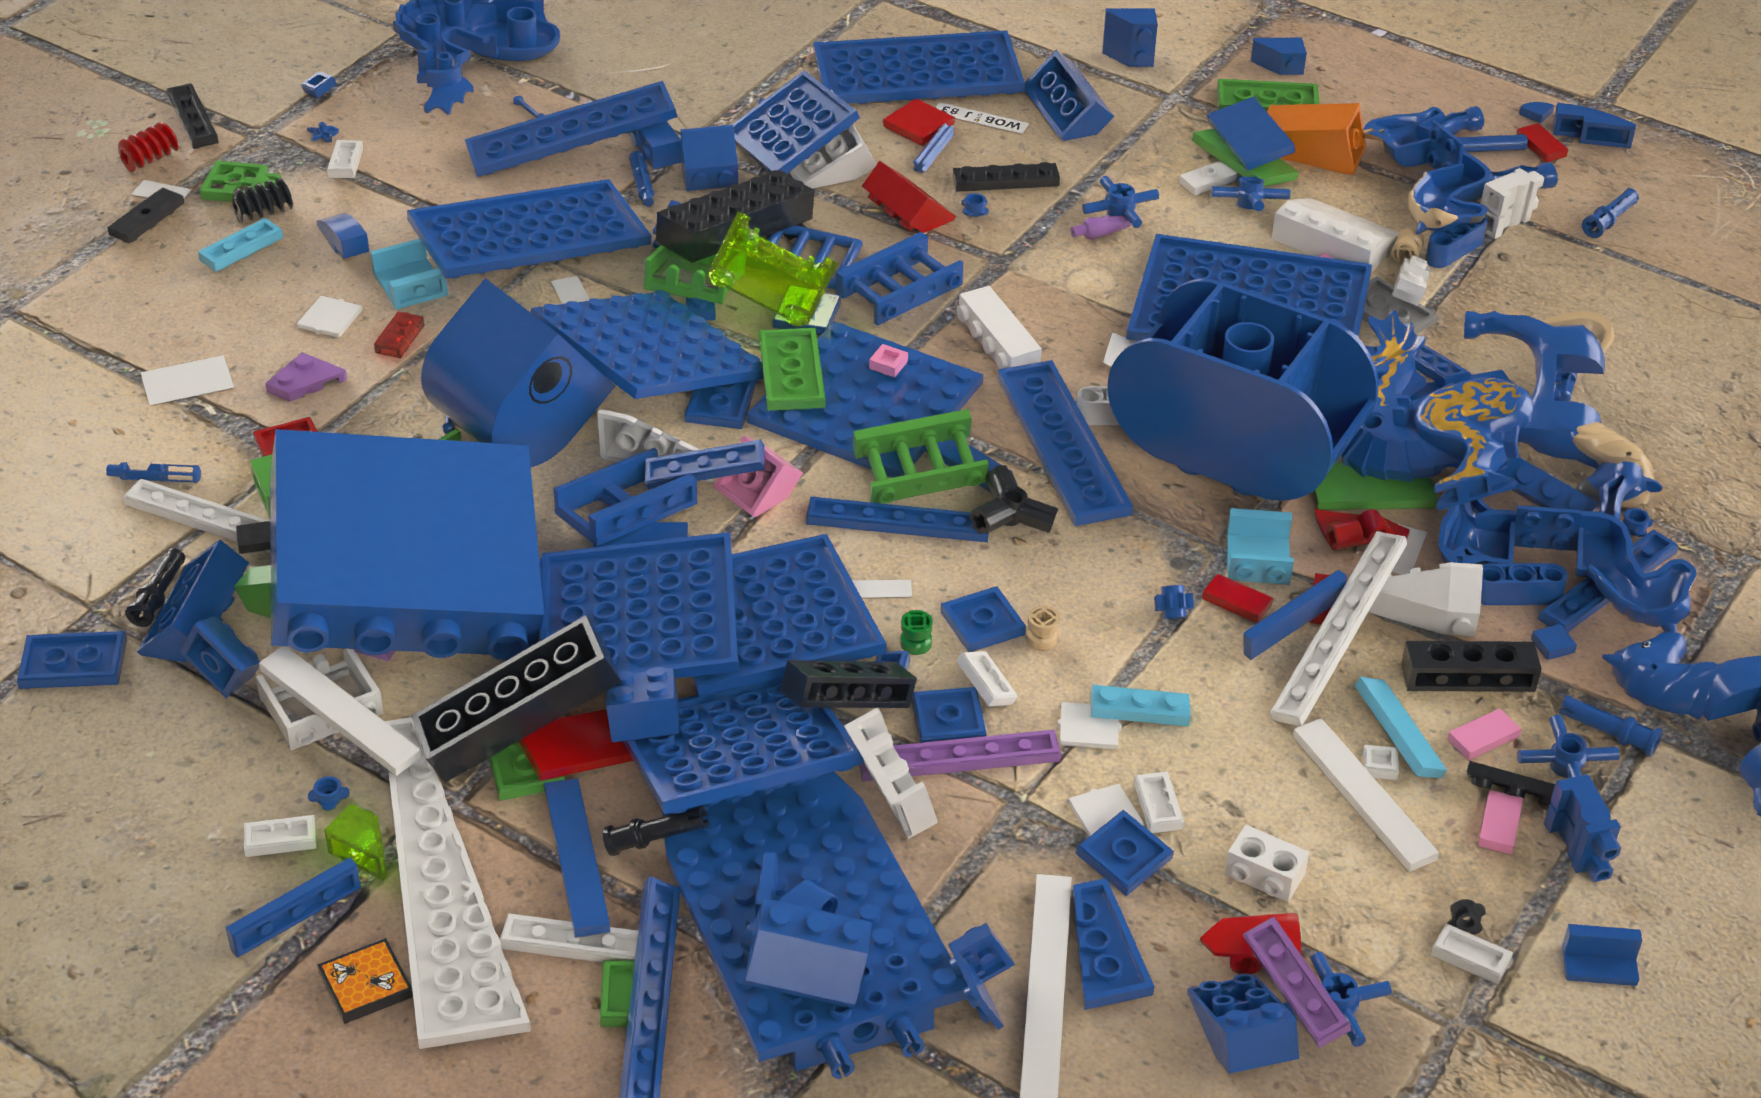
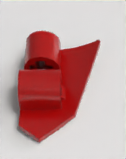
[1315,509,1410,551]
[1200,913,1302,975]

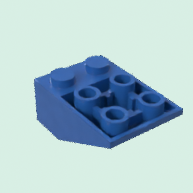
[1187,974,1299,1074]

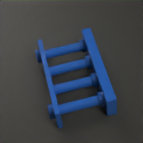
[836,232,964,326]

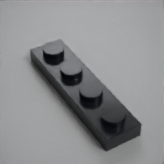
[952,162,1060,192]

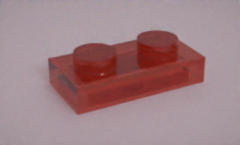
[374,311,425,358]

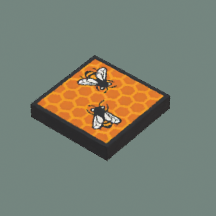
[317,938,413,1024]

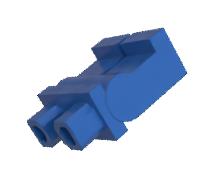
[1543,774,1621,882]

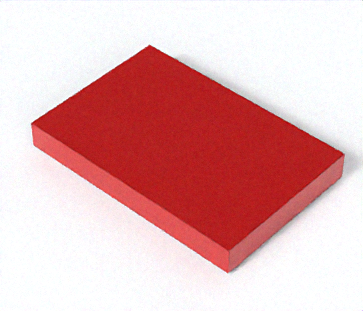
[518,709,633,781]

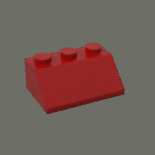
[862,160,957,233]

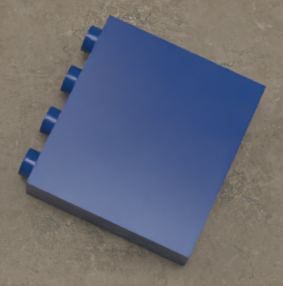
[270,429,544,661]

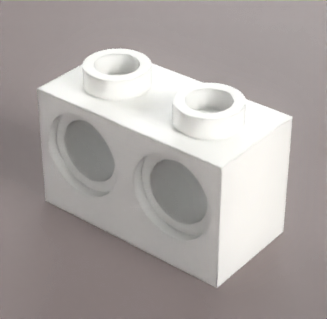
[1225,825,1309,902]

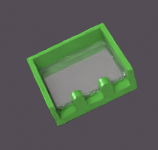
[643,245,745,304]

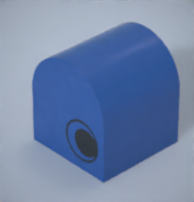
[421,278,616,467]

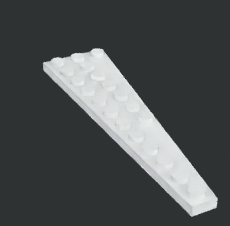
[385,718,531,1049]

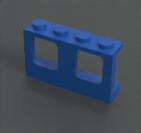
[554,448,697,546]

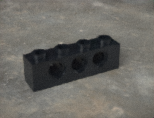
[1401,641,1542,692]
[780,660,917,708]

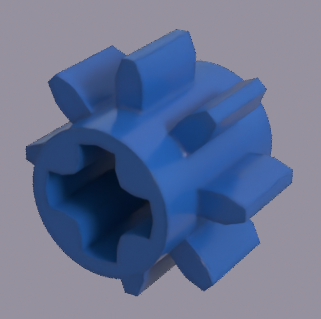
[1154,585,1194,619]

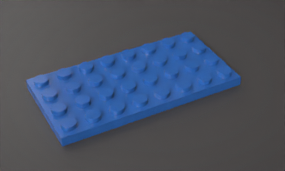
[813,30,1025,104]
[407,179,652,279]

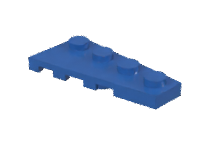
[1072,878,1155,1010]

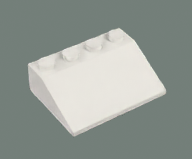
[790,90,877,189]
[1271,198,1399,273]

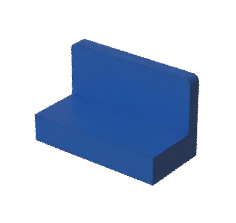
[1562,924,1643,986]

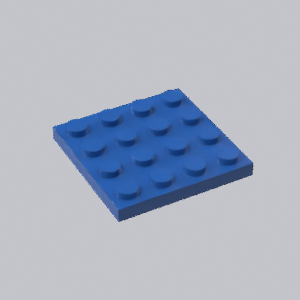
[731,70,860,175]

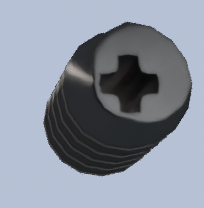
[232,178,293,223]

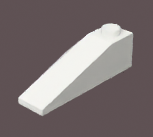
[597,409,715,482]
[1368,562,1483,637]

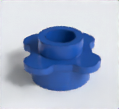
[961,193,989,217]
[1622,508,1653,537]
[308,776,350,811]

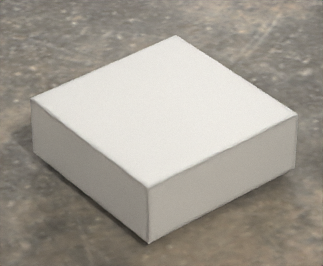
[1362,745,1399,780]

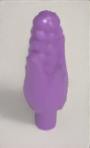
[1071,215,1131,240]

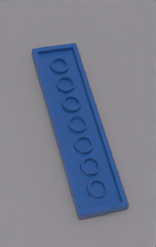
[465,81,677,177]
[998,360,1133,526]

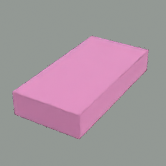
[1447,708,1521,761]
[1478,790,1523,855]

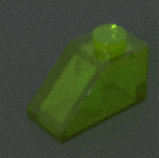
[324,803,387,881]

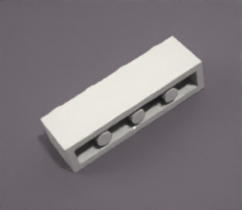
[957,286,1042,369]

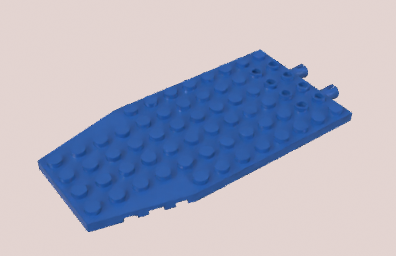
[662,772,967,1079]

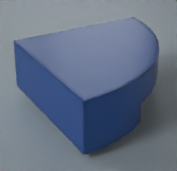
[1519,102,1555,123]

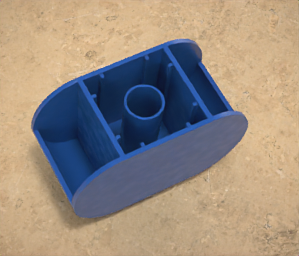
[1107,279,1378,501]

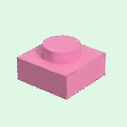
[869,344,908,377]

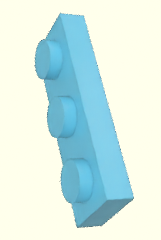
[198,218,283,272]
[1090,685,1191,727]

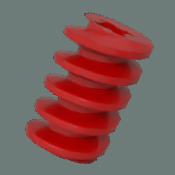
[118,122,179,172]

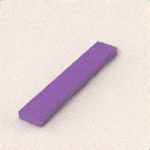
[859,730,1061,781]

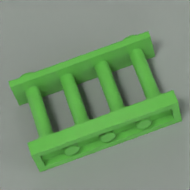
[852,409,989,504]

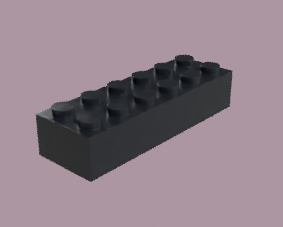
[656,170,815,263]
[411,615,622,783]

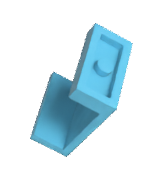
[371,239,448,310]
[1227,508,1294,585]

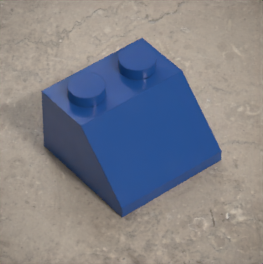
[1102,8,1158,67]
[680,125,738,191]
[180,616,261,699]

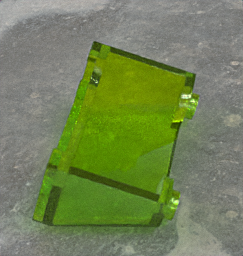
[708,211,838,327]

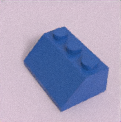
[744,898,872,1008]

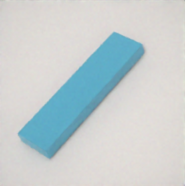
[1355,677,1447,778]

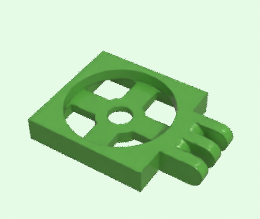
[200,161,282,202]

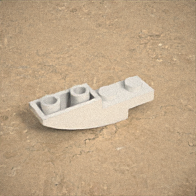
[1392,255,1431,306]

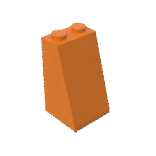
[1267,103,1367,175]

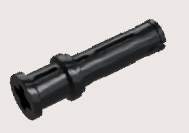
[125,548,186,627]
[603,806,709,856]

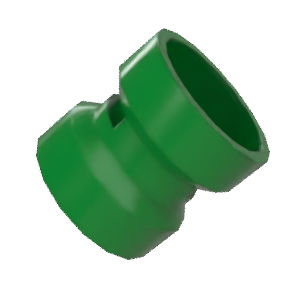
[900,610,933,655]

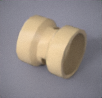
[1391,228,1424,265]
[1026,606,1060,651]

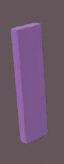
[1243,917,1351,1048]

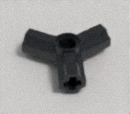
[970,465,1058,534]

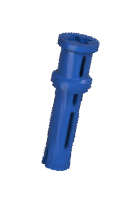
[1582,188,1639,238]
[1559,695,1663,757]

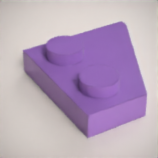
[265,352,347,401]

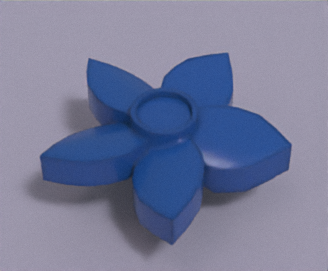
[307,122,339,142]

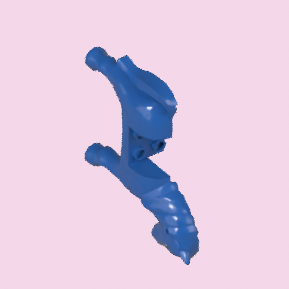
[1439,461,1696,633]
[1602,632,1761,817]

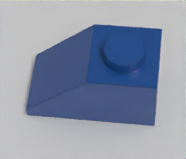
[1250,37,1307,75]

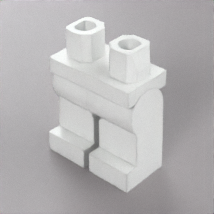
[1480,168,1544,239]

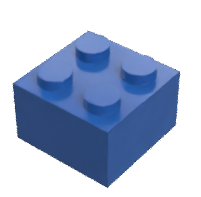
[606,667,679,742]

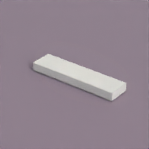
[500,913,638,963]

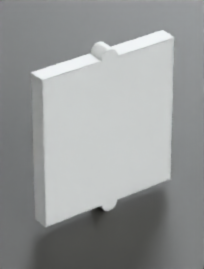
[297,296,362,338]
[1057,702,1122,750]
[1068,784,1145,837]

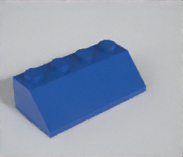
[1025,49,1114,141]
[137,539,249,662]

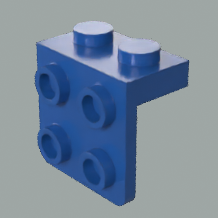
[948,923,1015,1030]

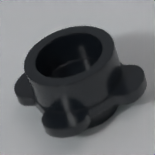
[1447,899,1486,934]

